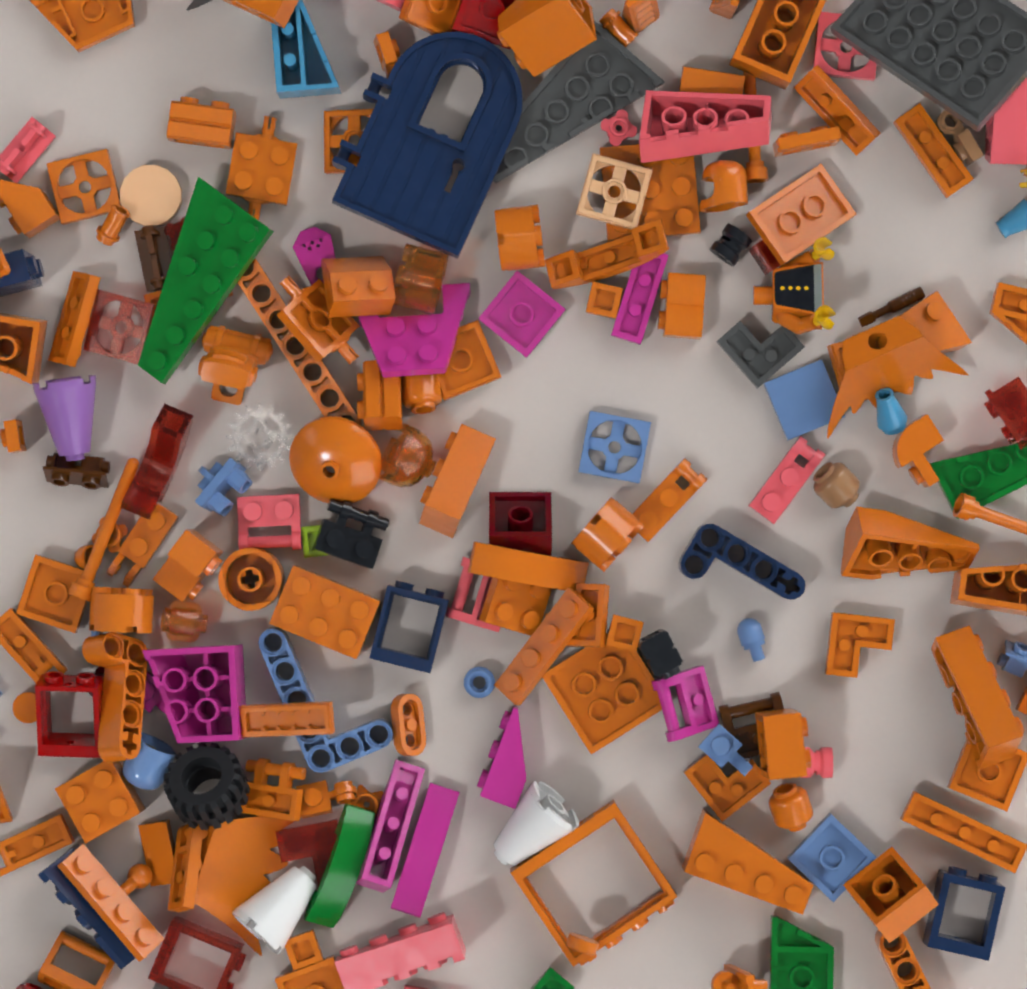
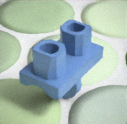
[195,458,253,517]

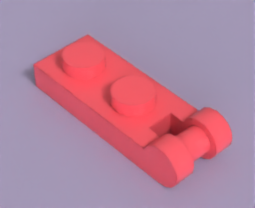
[748,436,826,524]

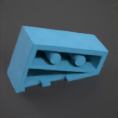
[271,0,342,99]

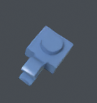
[698,723,753,776]

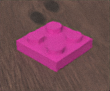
[478,270,566,358]

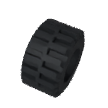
[164,743,250,830]

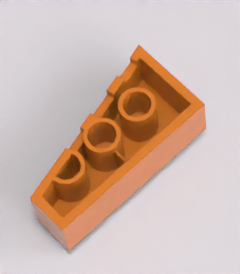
[950,564,1027,616]
[682,809,813,915]

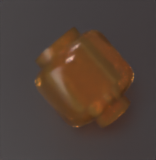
[160,600,208,643]

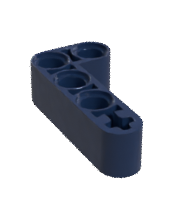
[678,524,805,600]

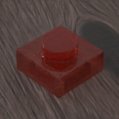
[749,240,781,276]

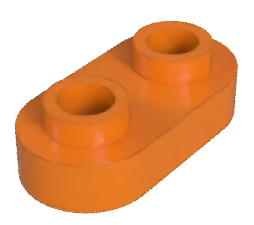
[391,694,426,756]

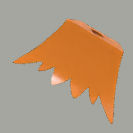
[827,316,969,439]
[195,814,301,956]

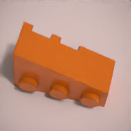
[868,291,972,353]
[419,424,496,538]

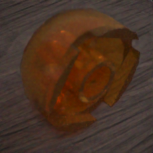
[379,423,436,488]

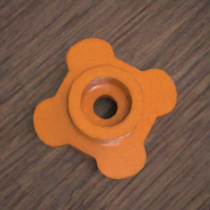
[92,517,128,553]

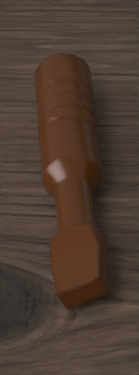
[858,287,925,327]

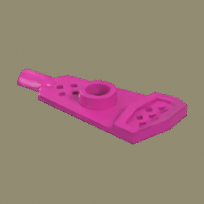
[293,227,336,285]

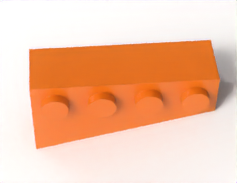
[0,313,48,384]
[931,625,1024,770]

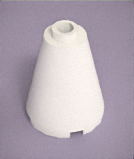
[494,781,579,866]
[232,866,317,955]

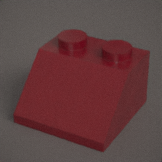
[489,492,552,556]

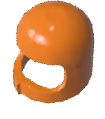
[699,160,748,213]

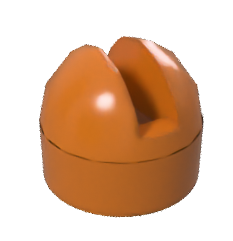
[74,545,102,569]

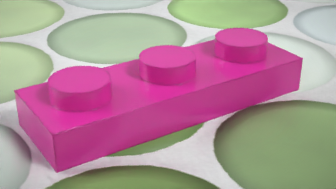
[611,253,669,345]

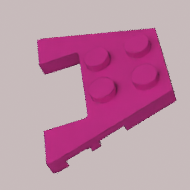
[358,283,471,378]

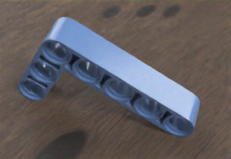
[258,627,393,773]

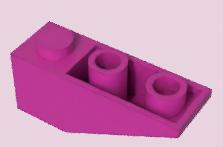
[477,706,526,809]

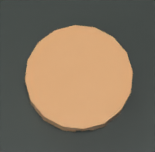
[120,165,182,227]

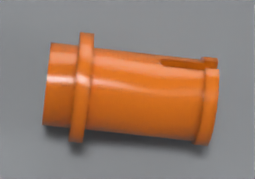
[599,8,639,48]
[96,204,130,246]

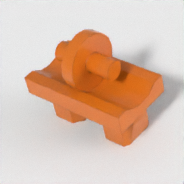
[711,964,768,989]

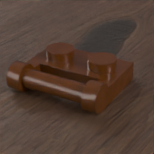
[718,692,784,759]

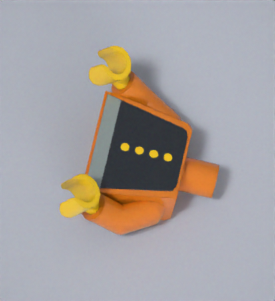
[753,237,836,334]

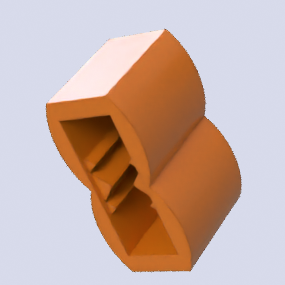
[658,273,706,340]

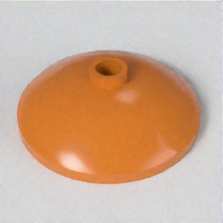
[289,416,382,504]

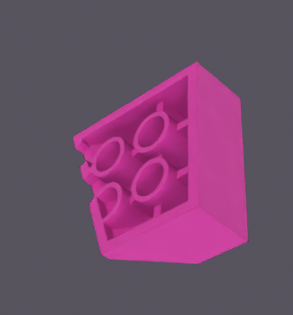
[142,644,248,743]

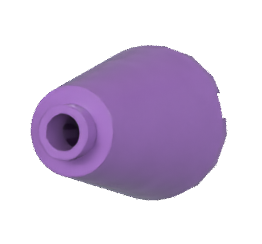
[33,375,96,461]

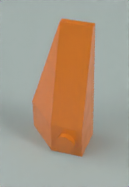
[841,507,980,580]

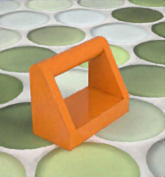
[37,930,115,989]

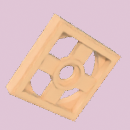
[576,153,653,230]

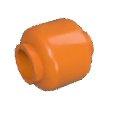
[401,374,442,414]
[768,783,813,832]

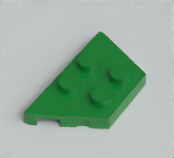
[769,915,834,989]

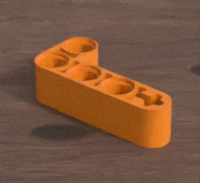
[82,632,147,763]

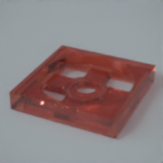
[83,289,157,365]

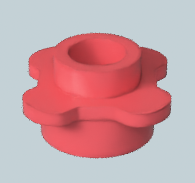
[600,110,637,146]

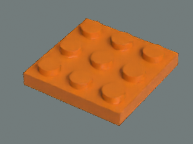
[599,144,701,242]
[542,633,662,754]

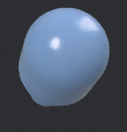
[737,618,765,662]

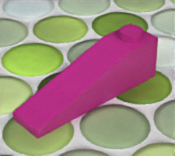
[356,759,425,893]

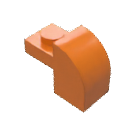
[892,414,944,488]

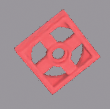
[813,12,877,81]

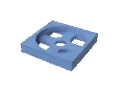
[578,411,651,484]

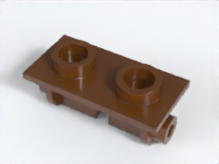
[134,225,172,292]
[43,453,110,490]

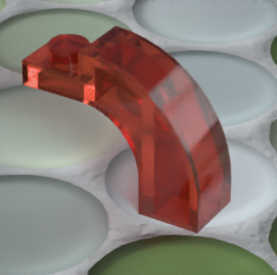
[121,404,194,520]

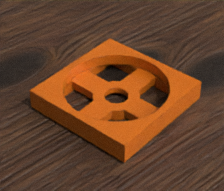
[324,109,374,174]
[46,149,122,225]

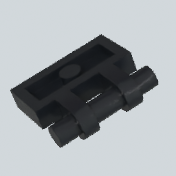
[313,499,389,569]

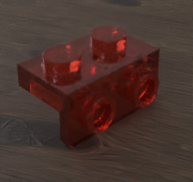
[984,377,1027,450]

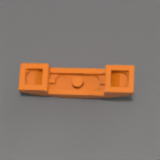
[545,219,669,289]
[468,541,589,591]

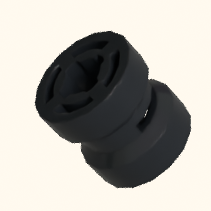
[709,223,752,267]

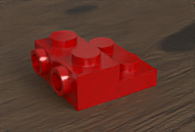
[451,0,515,50]

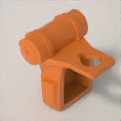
[198,325,274,405]

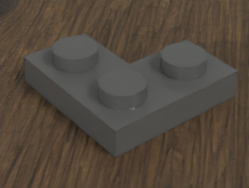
[716,321,805,388]

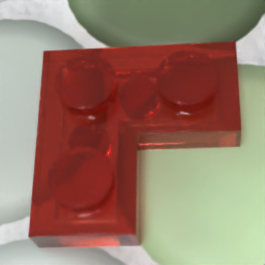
[275,818,338,887]

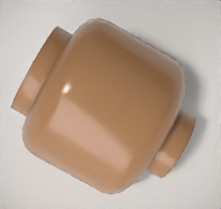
[813,462,860,508]

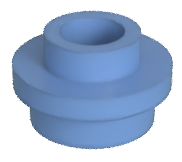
[464,667,495,698]

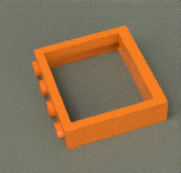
[510,800,678,967]

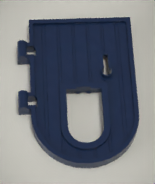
[332,32,523,259]

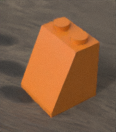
[497,0,597,77]

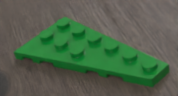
[138,177,274,385]

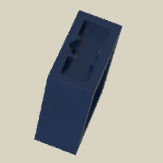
[370,580,449,673]
[922,866,1005,961]

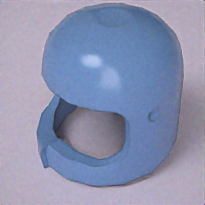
[122,732,177,790]

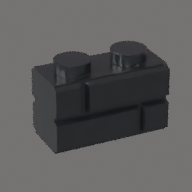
[638,629,683,680]

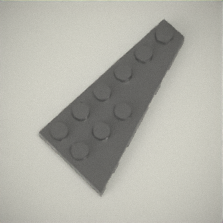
[493,21,665,183]

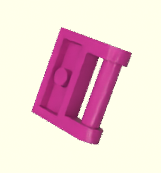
[651,665,719,742]

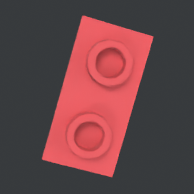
[0,117,56,183]

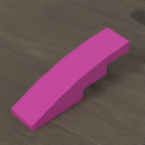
[390,783,460,918]

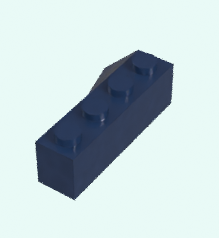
[38,844,135,969]

